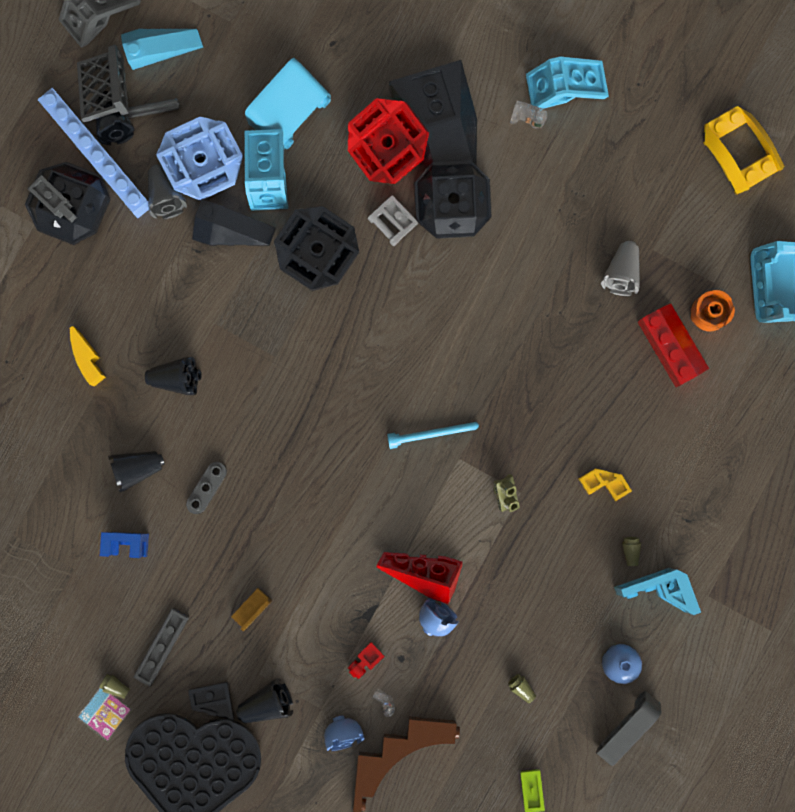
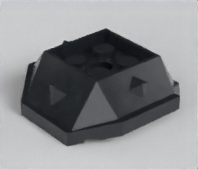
[414,160,492,239]
[25,162,111,245]
[274,206,360,291]

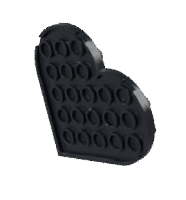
[125,713,261,812]

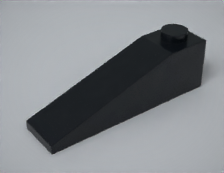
[192,199,276,246]

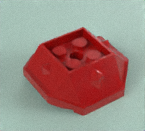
[348,98,429,184]

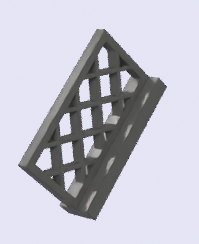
[77,45,129,122]

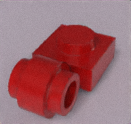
[347,642,385,679]

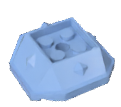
[156,117,243,201]

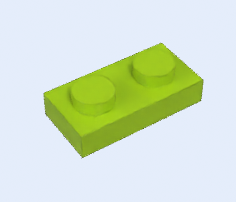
[520,769,545,812]

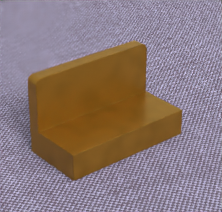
[231,588,272,631]

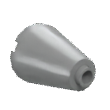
[601,241,640,296]

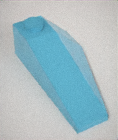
[121,29,203,70]

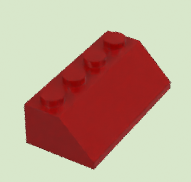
[638,303,709,387]

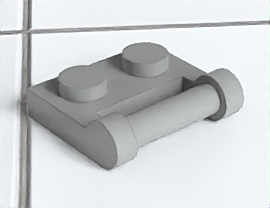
[368,195,418,246]

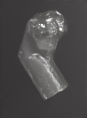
[372,689,396,717]

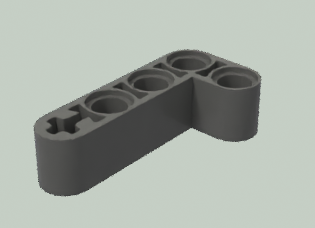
[596,691,662,766]

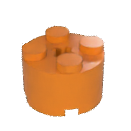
[691,290,735,331]

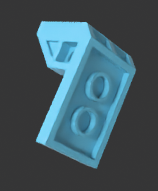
[526,57,609,110]
[245,129,288,211]
[614,568,701,615]

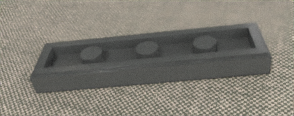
[133,608,190,687]

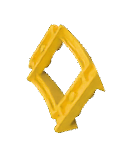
[703,106,785,195]

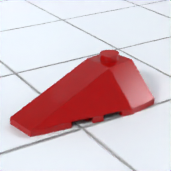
[377,552,463,604]

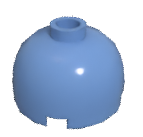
[419,598,459,636]
[602,644,642,684]
[324,716,365,751]

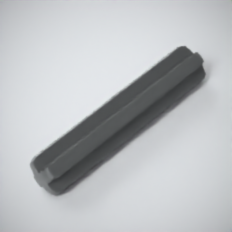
[127,98,180,118]

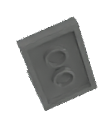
[59,0,141,48]

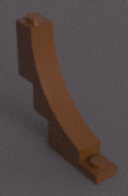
[353,716,460,812]

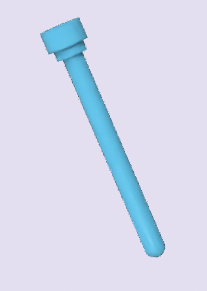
[387,422,479,449]

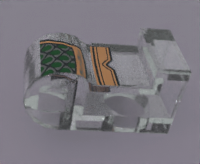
[510,100,548,129]

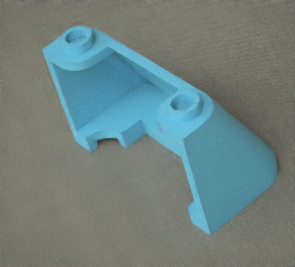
[245,58,331,149]
[750,241,795,323]

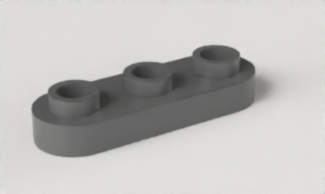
[186,462,227,514]

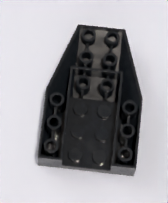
[389,60,477,169]

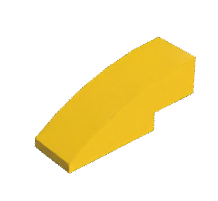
[70,326,106,386]

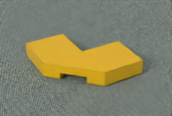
[578,468,632,501]

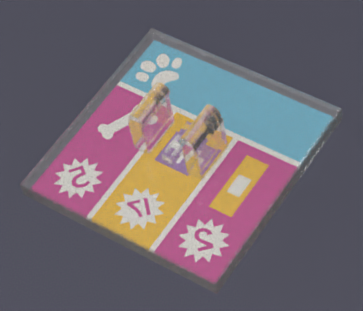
[77,688,132,741]

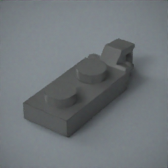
[27,175,77,223]

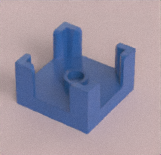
[100,532,149,558]

